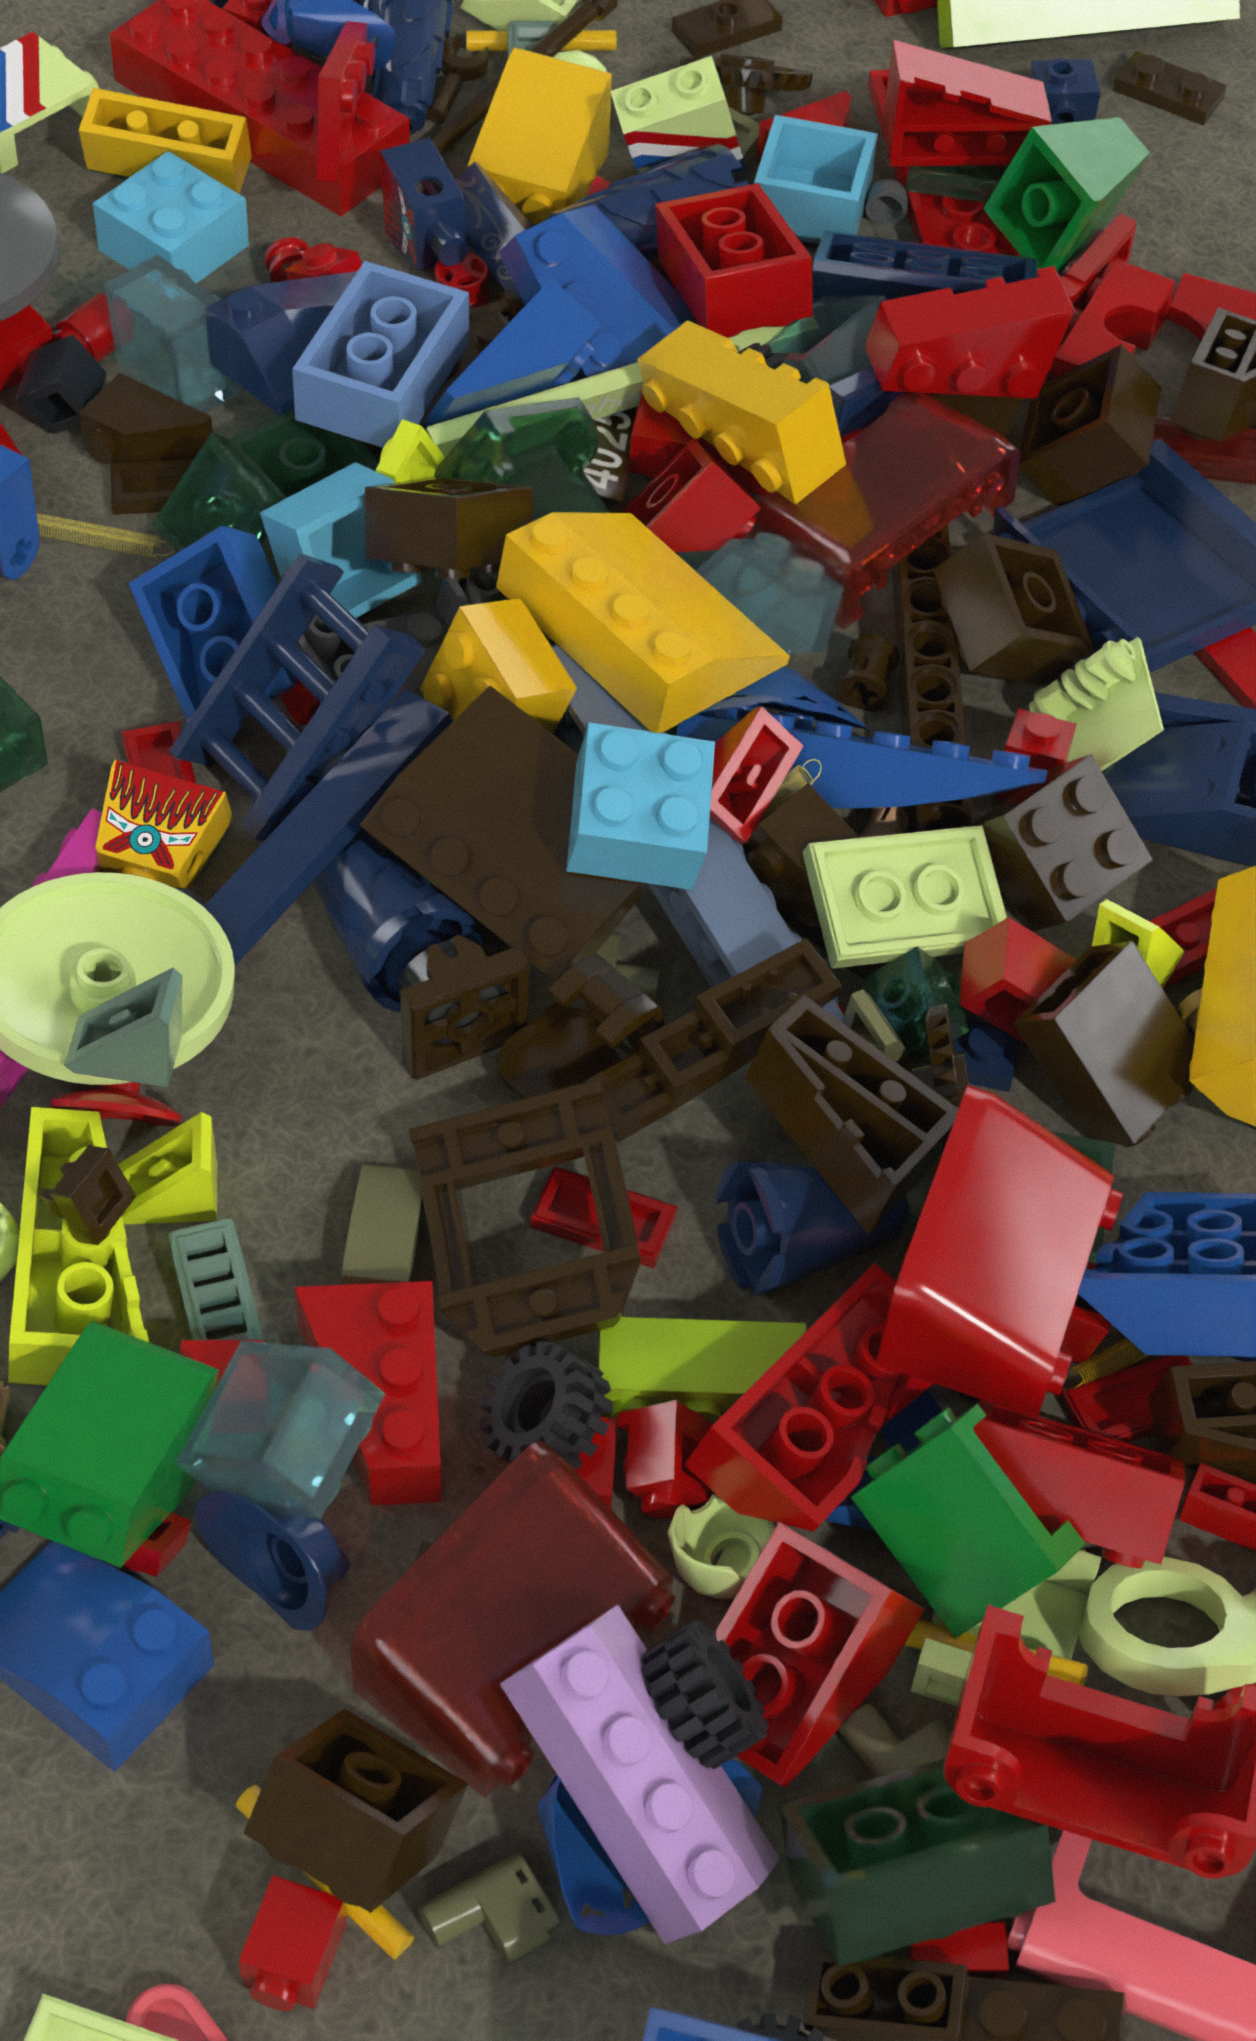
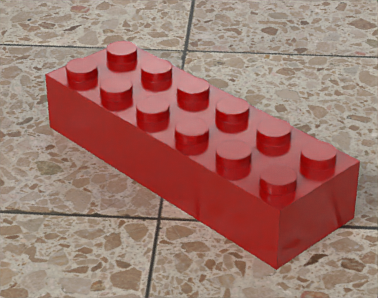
[109,0,410,217]

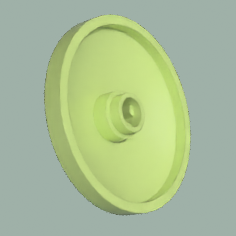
[0,872,235,1085]

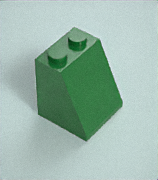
[983,117,1150,273]
[0,1321,219,1568]

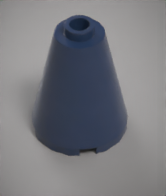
[717,1160,909,1295]

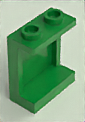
[851,1404,1086,1638]

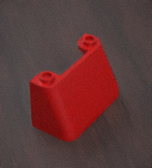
[876,1085,1124,1418]
[944,1605,1256,1879]

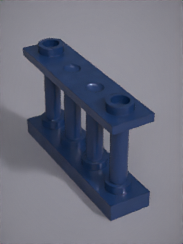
[169,553,426,841]

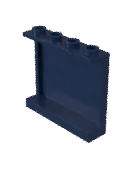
[993,438,1256,673]

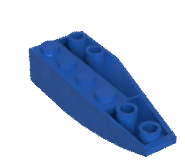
[676,706,1047,809]

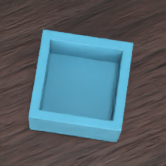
[754,115,878,244]
[93,151,249,299]
[260,462,423,618]
[566,722,715,890]

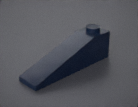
[205,271,358,415]

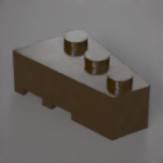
[1169,307,1256,442]
[743,783,894,984]
[744,995,958,1235]
[1148,1361,1256,1485]

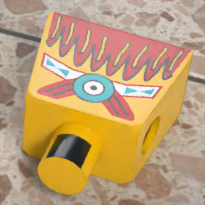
[95,759,233,890]

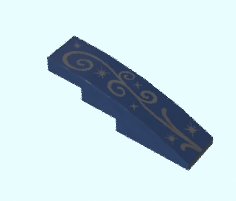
[456,162,533,308]

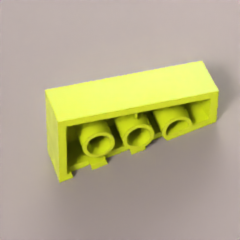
[8,1107,149,1385]

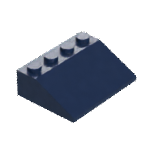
[812,230,1037,317]

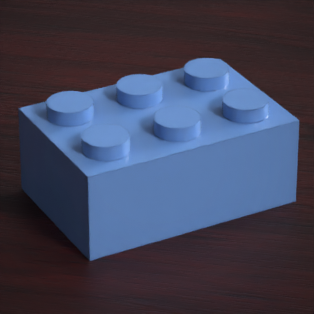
[292,261,469,448]

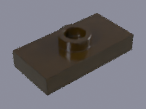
[671,0,783,58]

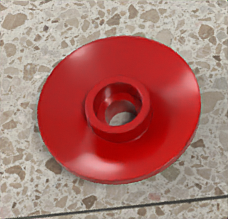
[50,1082,183,1126]

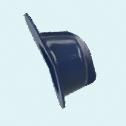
[195,1490,350,1631]

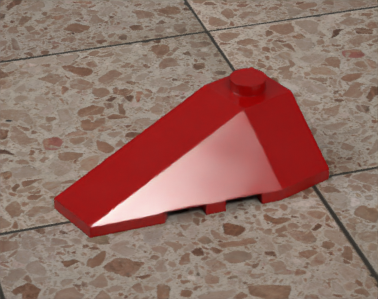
[684,1263,901,1532]

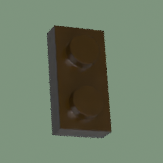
[1113,51,1227,126]

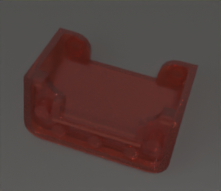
[753,391,1020,630]
[350,1441,675,1799]

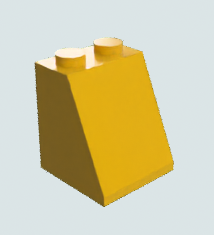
[467,47,612,225]

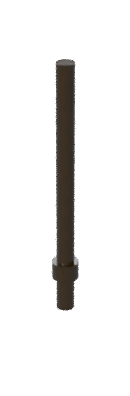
[430,0,618,155]

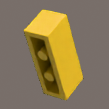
[78,88,252,195]

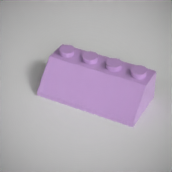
[500,1604,781,1944]

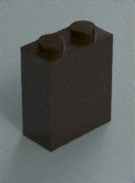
[1013,941,1195,1147]

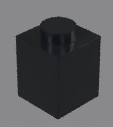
[16,335,107,434]

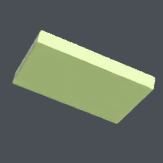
[802,825,1007,969]

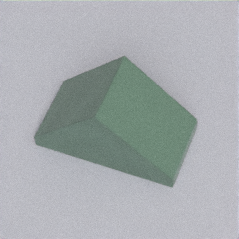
[64,967,182,1088]

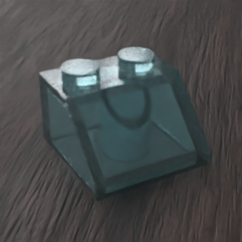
[696,533,844,654]

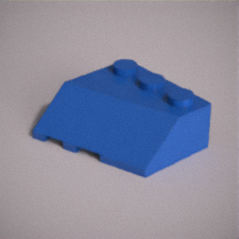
[498,205,699,383]
[1078,1192,1256,1362]

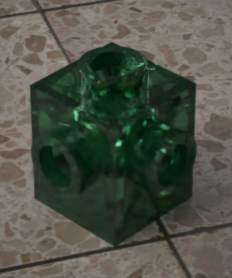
[866,946,969,1061]

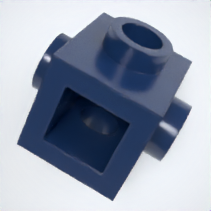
[1029,58,1101,125]

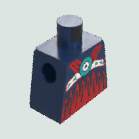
[380,137,469,270]

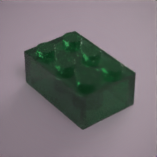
[779,1758,1056,1966]

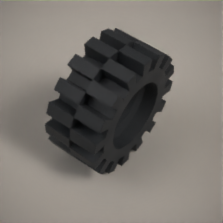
[480,1341,613,1479]
[641,1620,768,1769]

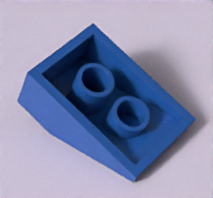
[421,278,602,431]
[128,526,297,719]
[0,1540,214,1772]

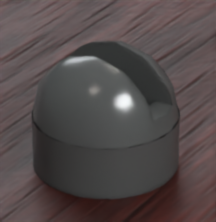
[866,179,908,225]

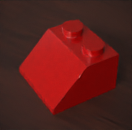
[621,437,761,552]

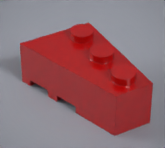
[883,40,1052,166]
[864,266,1075,399]
[294,1281,441,1506]

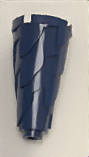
[358,0,455,136]
[547,144,749,260]
[312,827,482,1012]

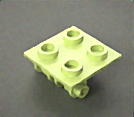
[1029,637,1164,771]

